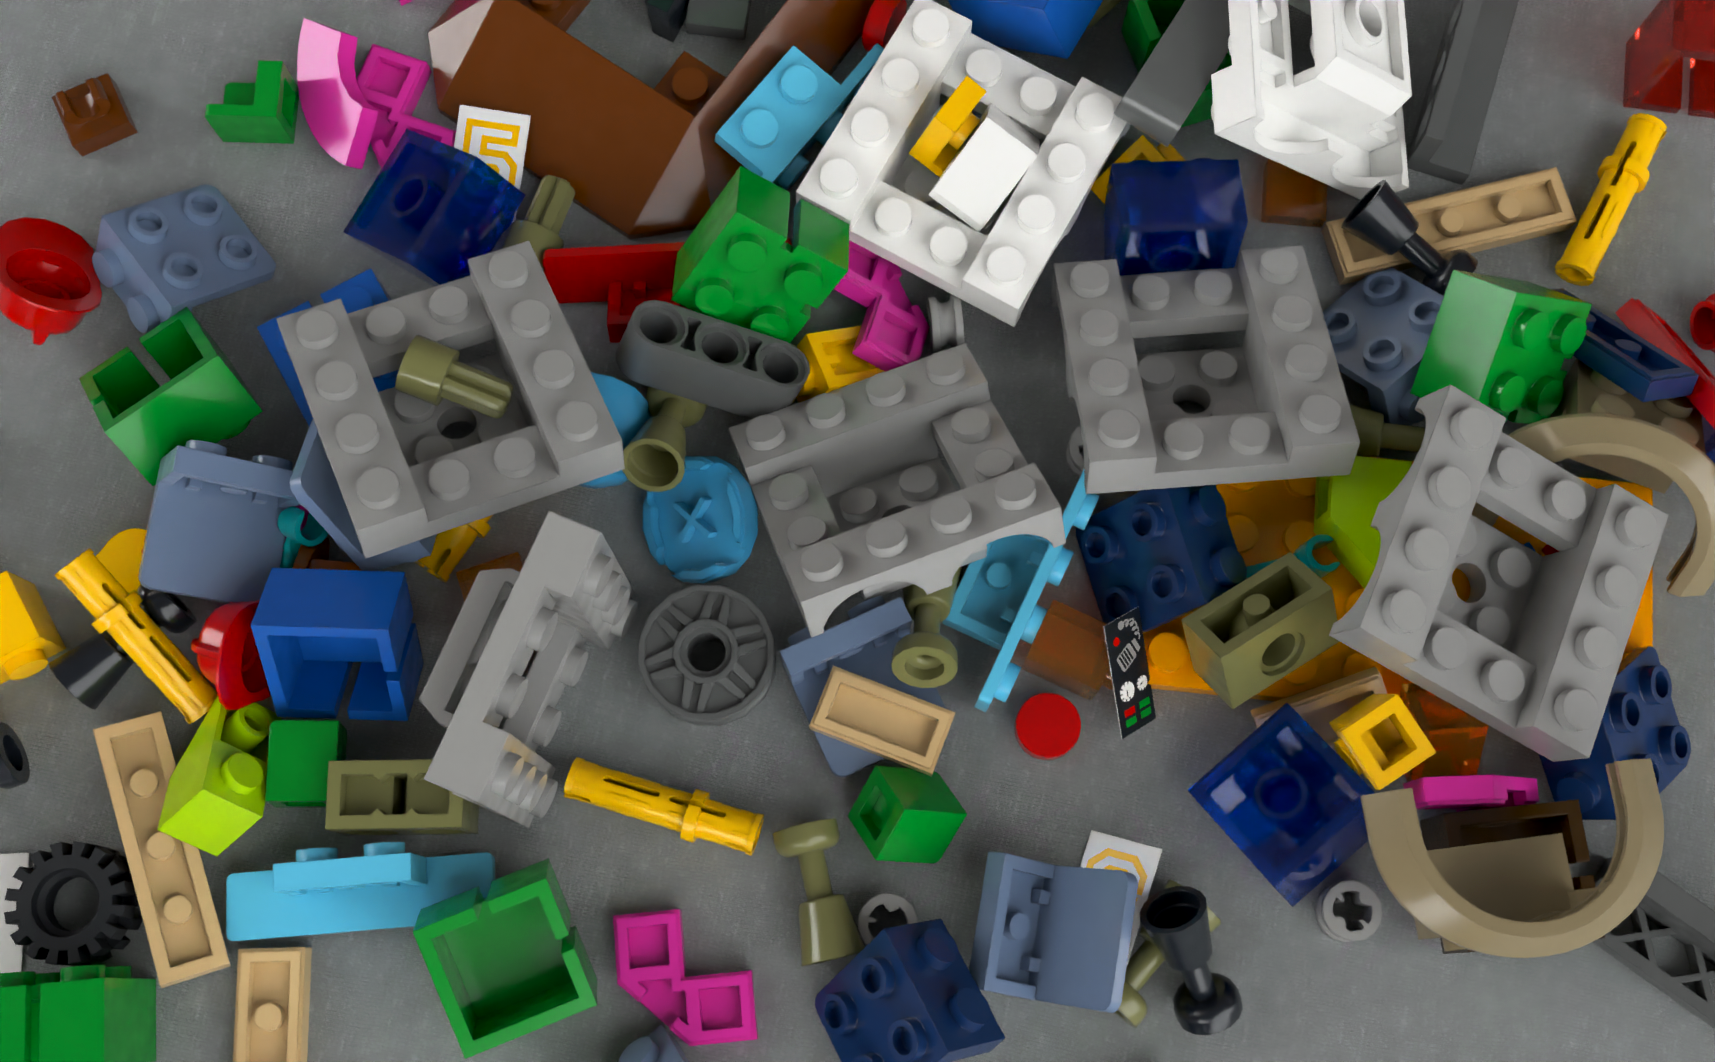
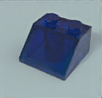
[343,129,526,286]
[1104,158,1248,276]
[1187,703,1375,907]

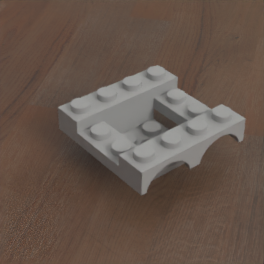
[276,241,625,559]
[1051,245,1360,494]
[728,343,1066,638]
[1329,385,1669,762]
[419,511,638,828]

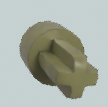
[502,175,575,273]
[395,335,513,419]

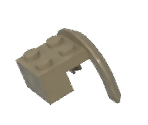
[1472,359,1715,597]
[1360,758,1664,958]

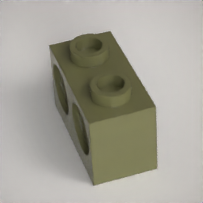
[325,759,479,836]

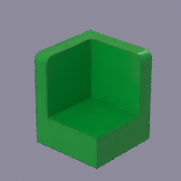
[205,60,299,144]
[265,720,347,808]
[847,765,967,864]

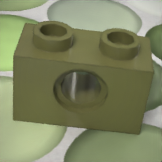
[1181,552,1340,710]

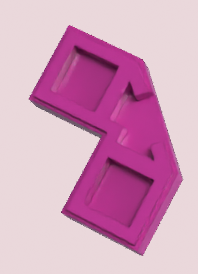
[356,44,456,193]
[834,240,930,372]
[1403,775,1539,812]
[613,909,758,1046]

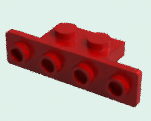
[543,237,792,343]

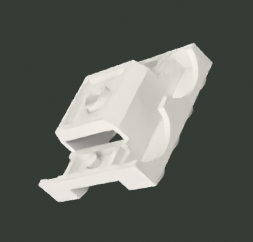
[796,0,1131,327]
[1211,0,1412,200]

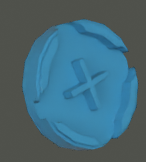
[643,456,758,583]

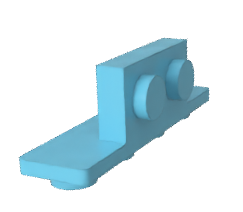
[714,43,884,190]
[942,469,1100,713]
[226,842,496,941]

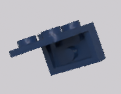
[1076,485,1247,633]
[1539,646,1691,820]
[815,918,1005,1062]

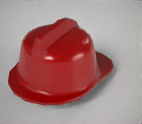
[0,217,102,345]
[191,600,271,710]

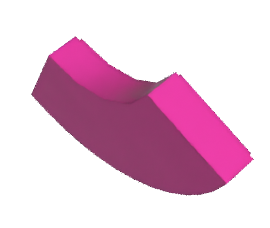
[297,18,379,170]

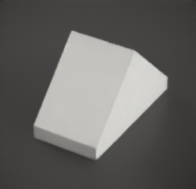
[928,103,1040,232]

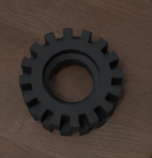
[4,841,143,966]

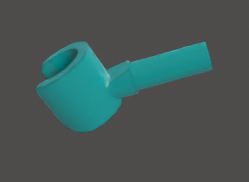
[278,506,328,568]
[1246,534,1340,578]

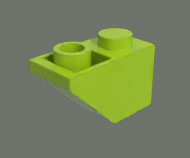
[1314,456,1412,589]
[157,695,282,856]

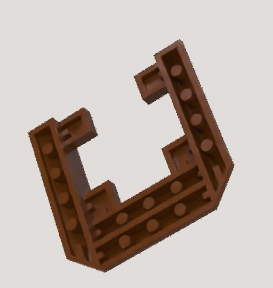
[428,0,874,240]

